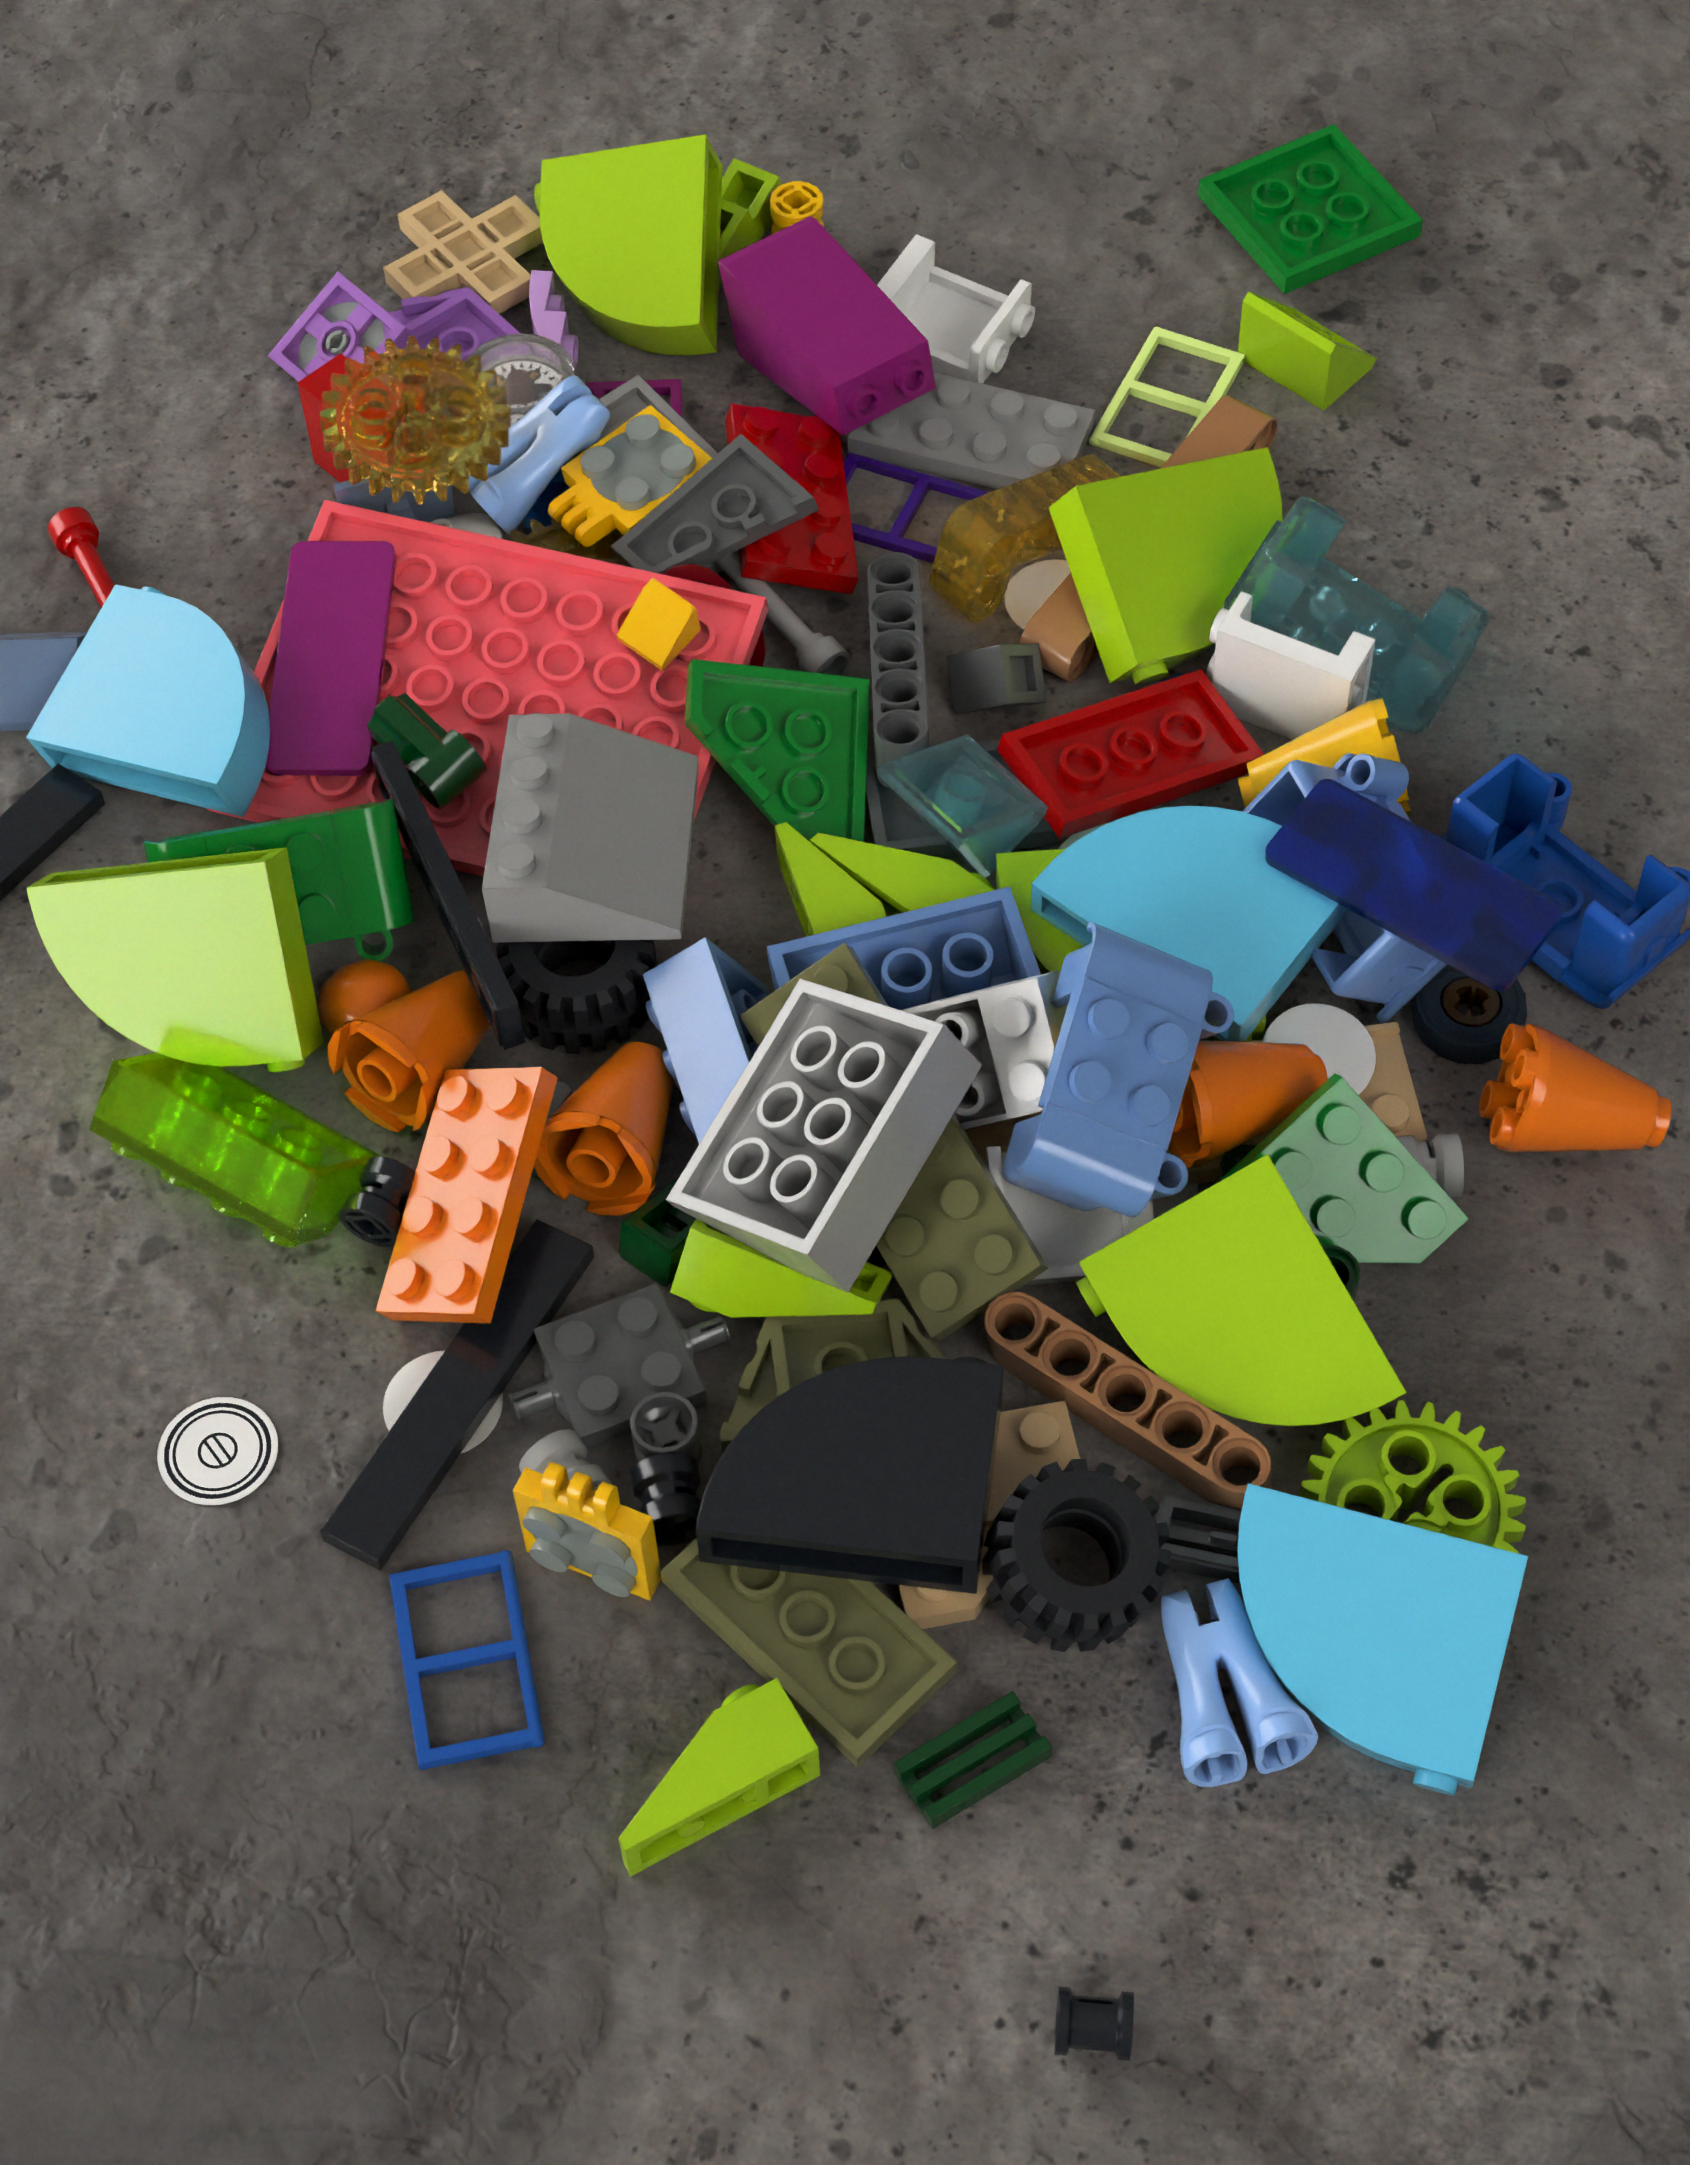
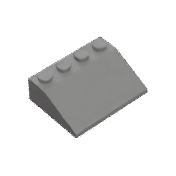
[482,713,699,942]
[666,979,982,1292]

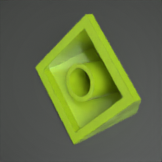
[1238,291,1378,411]

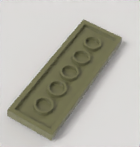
[740,943,1049,1342]

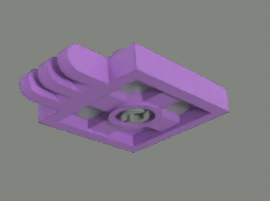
[268,271,419,398]

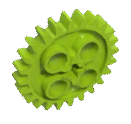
[1299,1400,1526,1553]

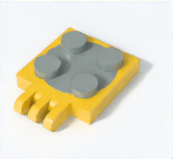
[548,405,712,547]
[513,1462,661,1601]

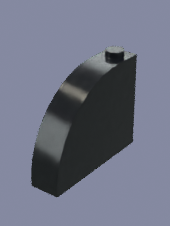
[696,1356,1003,1594]

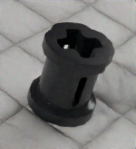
[1054,1986,1134,2061]

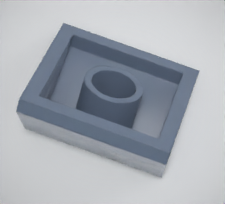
[0,632,87,731]

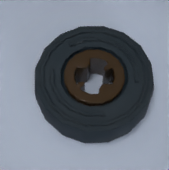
[1412,956,1527,1064]

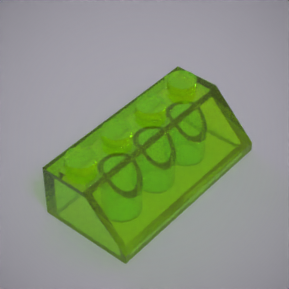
[89,1052,383,1247]

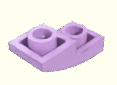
[529,270,579,369]

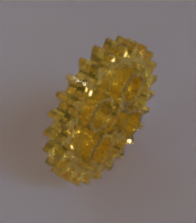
[320,336,511,505]

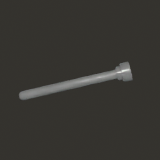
[715,551,850,675]

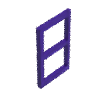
[844,452,1008,573]

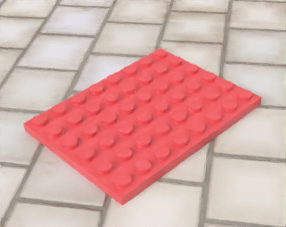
[206,500,769,877]

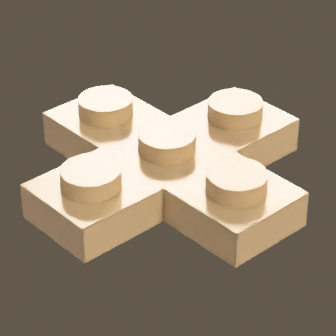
[383,190,543,314]

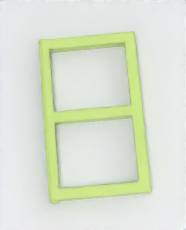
[1089,327,1245,467]

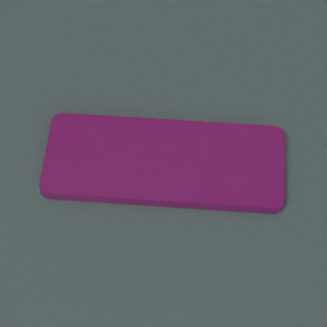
[265,541,397,776]

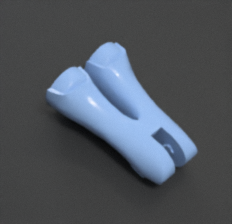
[447,375,610,536]
[1161,1578,1318,1787]

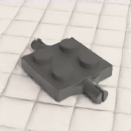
[509,1283,731,1448]

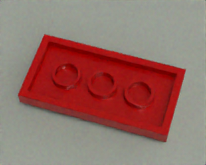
[725,403,859,595]
[997,669,1264,839]

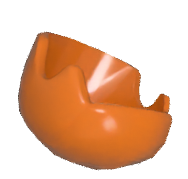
[317,958,412,1035]

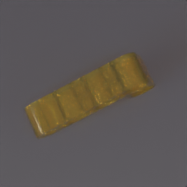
[929,454,1121,623]

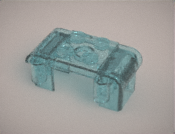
[1224,497,1490,734]

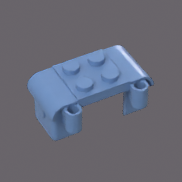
[1242,753,1484,1023]
[1002,922,1234,1217]

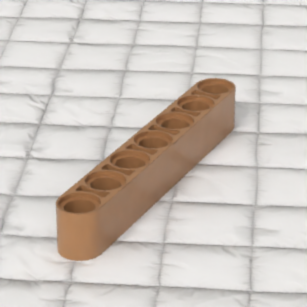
[1019,395,1278,683]

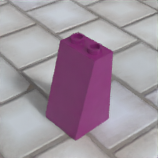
[718,216,936,435]

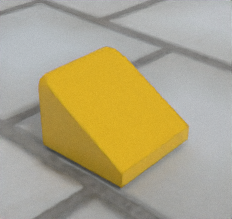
[616,578,701,671]

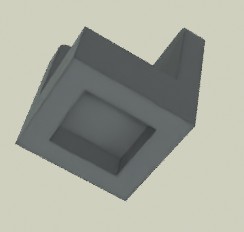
[947,644,1046,714]

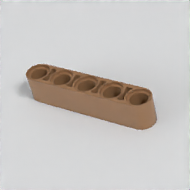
[985,1292,1271,1509]

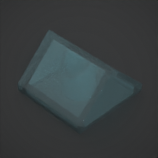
[877,734,1048,878]

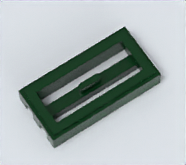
[893,1691,1052,1830]

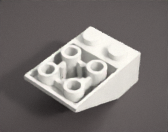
[901,970,1067,1129]

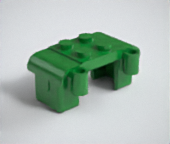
[143,799,415,961]

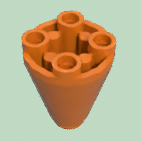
[1479,1023,1671,1152]

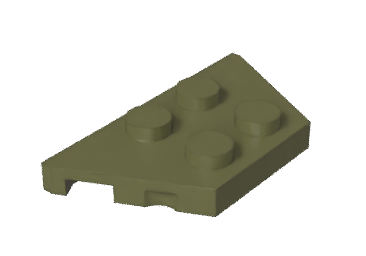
[720,1298,947,1454]

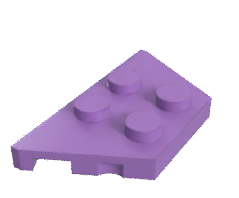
[388,287,536,443]

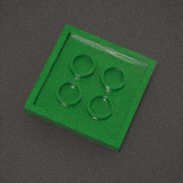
[1198,124,1423,294]

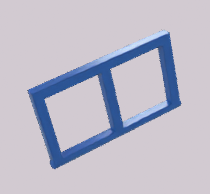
[389,1550,545,1770]

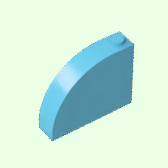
[26,584,270,817]
[1031,806,1361,1042]
[1237,1483,1528,1796]

